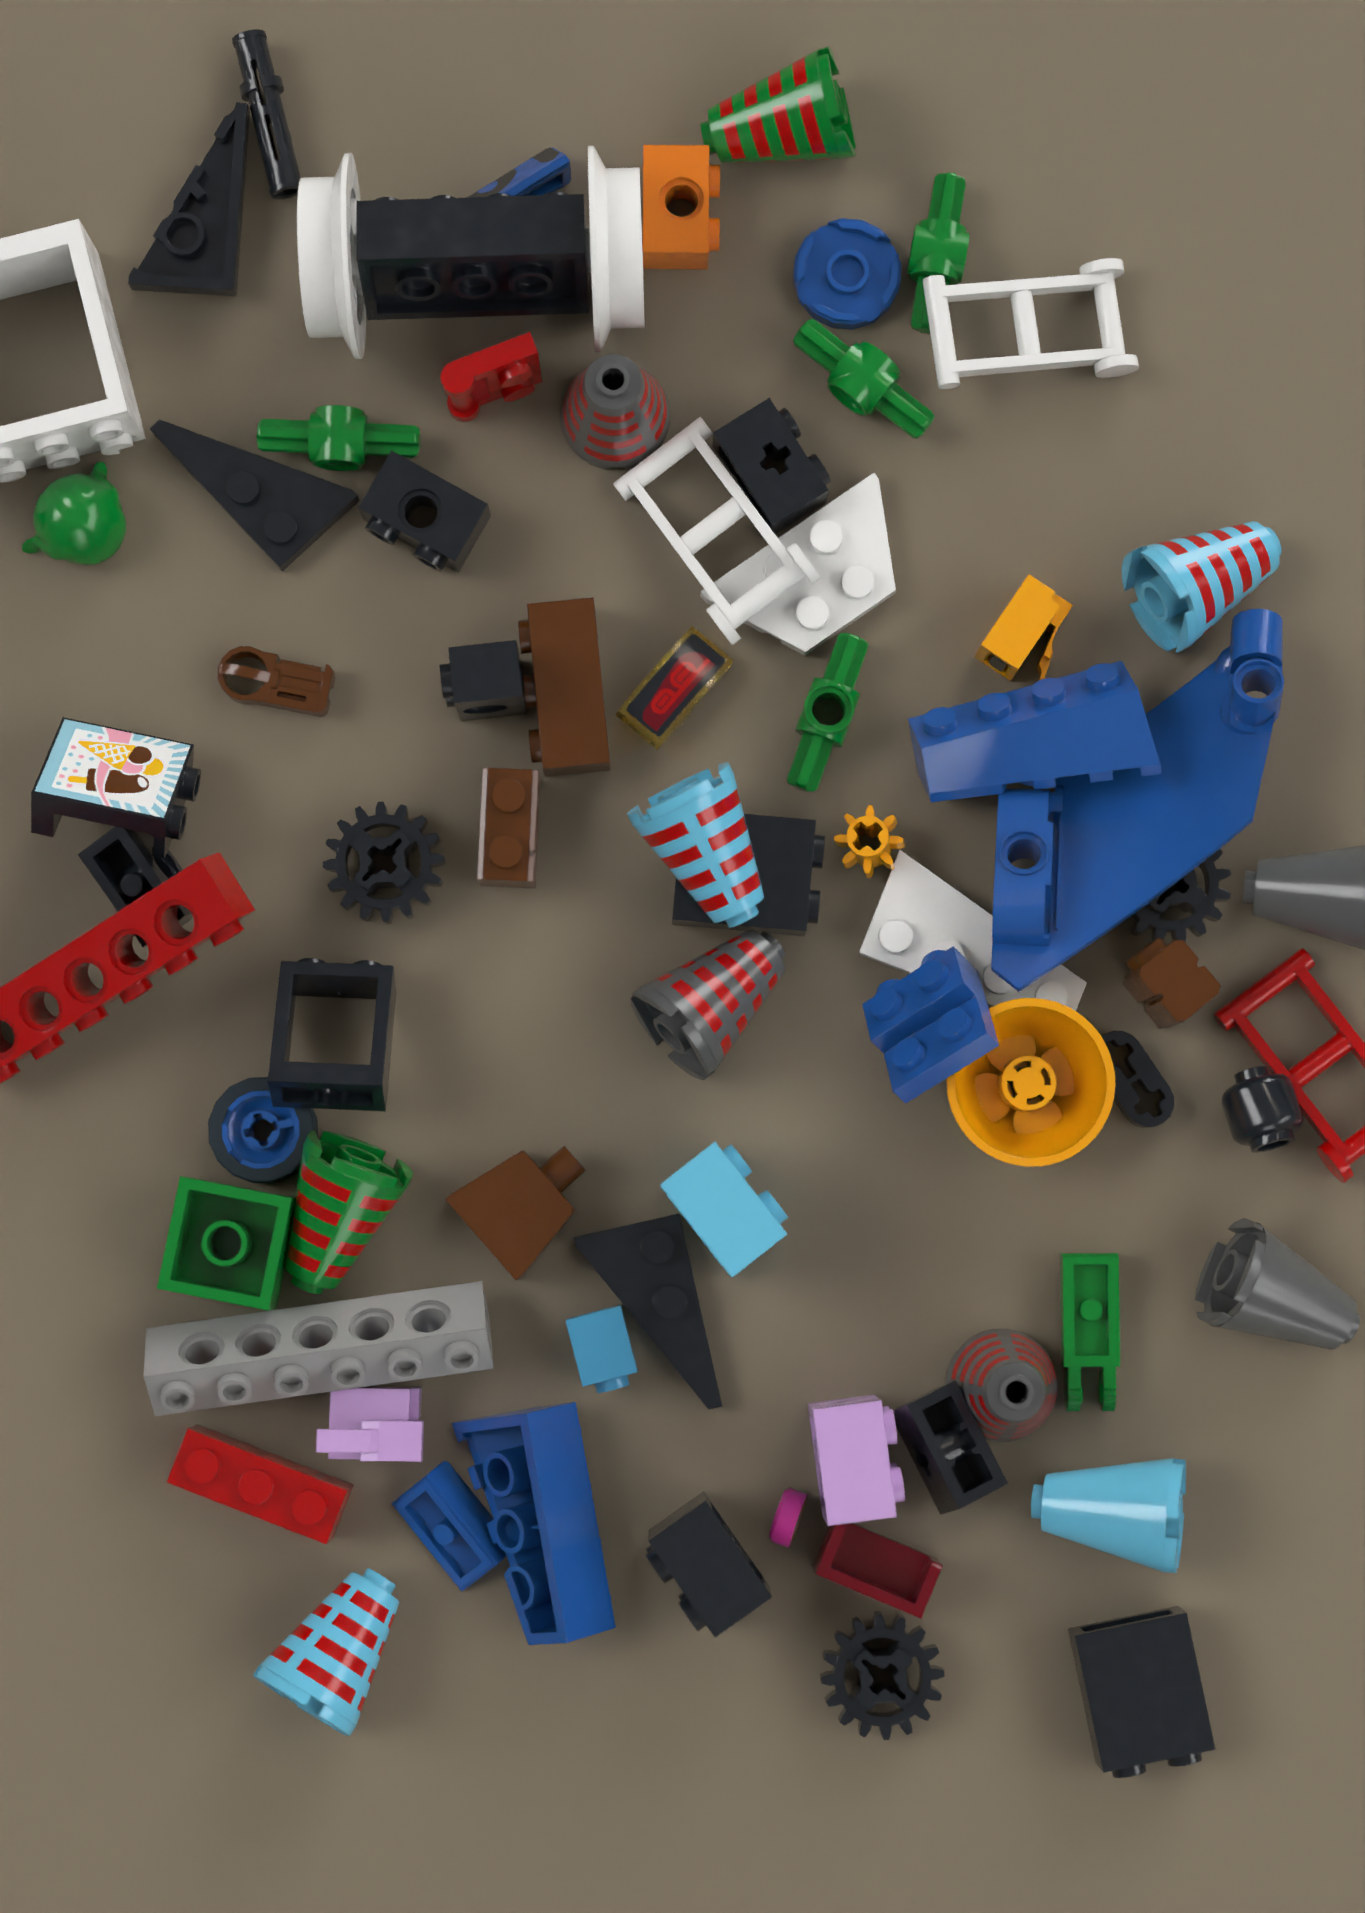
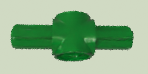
[907,172,970,334]
[793,319,935,439]
[256,405,421,471]
[786,633,869,793]

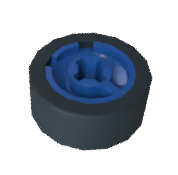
[208,1077,318,1183]

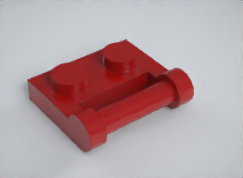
[440,332,542,422]

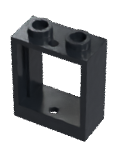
[268,958,397,1111]

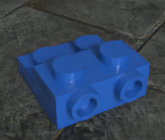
[862,946,999,1104]

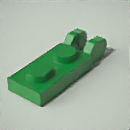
[1060,1253,1120,1411]

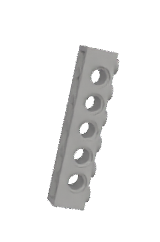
[144,1281,494,1416]

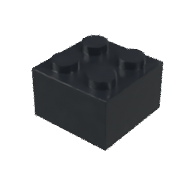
[645,1491,772,1638]

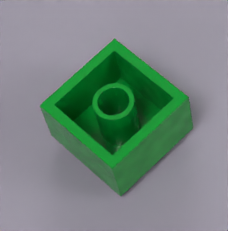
[156,1176,295,1311]

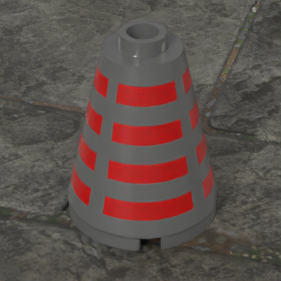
[560,354,670,470]
[630,930,785,1080]
[945,1329,1058,1442]

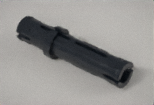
[232,29,301,199]

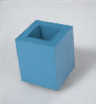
[565,1305,638,1394]

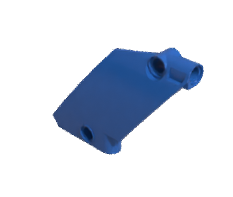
[991,609,1285,992]

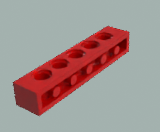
[0,852,255,1084]

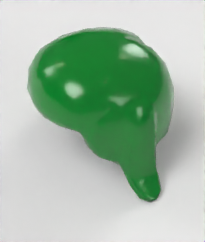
[22,462,126,566]

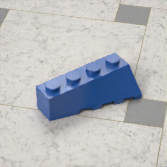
[908,661,1162,802]
[451,1402,616,1645]

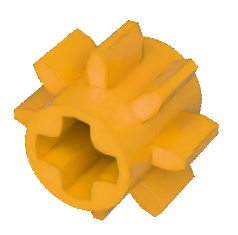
[834,805,905,878]

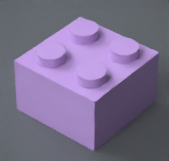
[807,1395,905,1526]

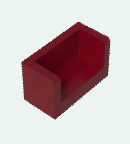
[812,1523,943,1619]

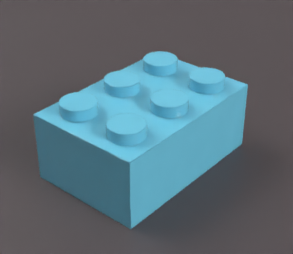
[660,1142,788,1277]

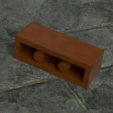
[518,597,611,777]

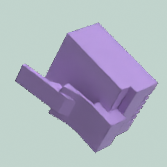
[316,1386,424,1462]

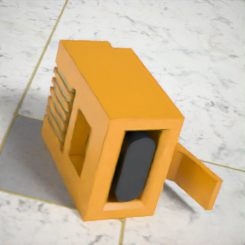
[974,574,1073,681]

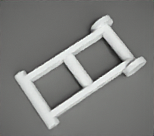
[922,258,1139,389]
[613,417,821,645]

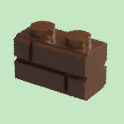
[477,768,541,888]
[1122,937,1221,1029]

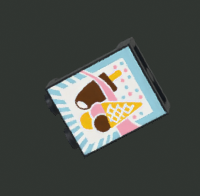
[31,717,201,858]

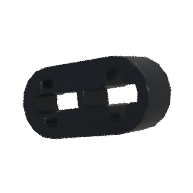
[1102,1031,1174,1128]

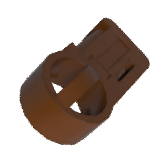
[218,646,335,717]

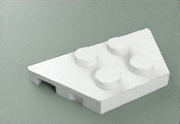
[700,473,896,656]

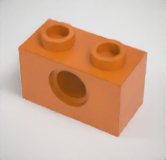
[642,145,720,270]

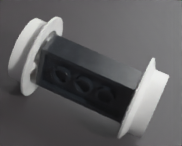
[297,146,645,359]

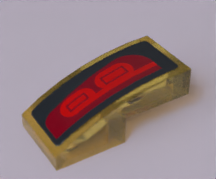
[615,626,734,750]

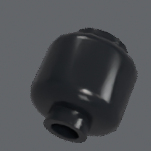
[1221,1066,1303,1153]

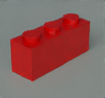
[166,1424,354,1544]

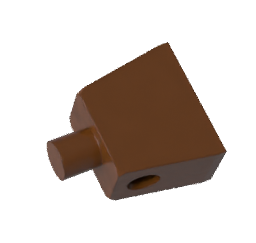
[445,1146,586,1280]

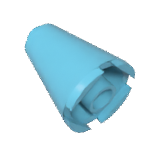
[1031,1458,1186,1573]

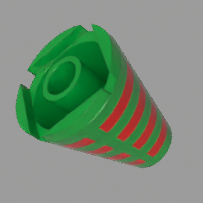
[700,46,856,163]
[284,1130,413,1294]

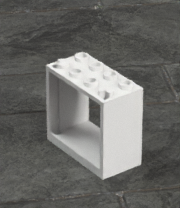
[0,219,146,483]

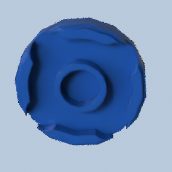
[793,218,902,330]

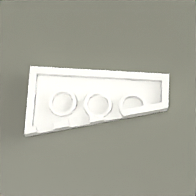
[858,850,1087,1011]

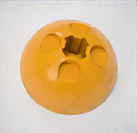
[946,998,1115,1167]

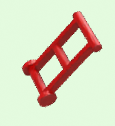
[1213,948,1365,1183]

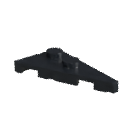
[128,102,250,296]
[150,419,360,571]
[574,1213,722,1409]

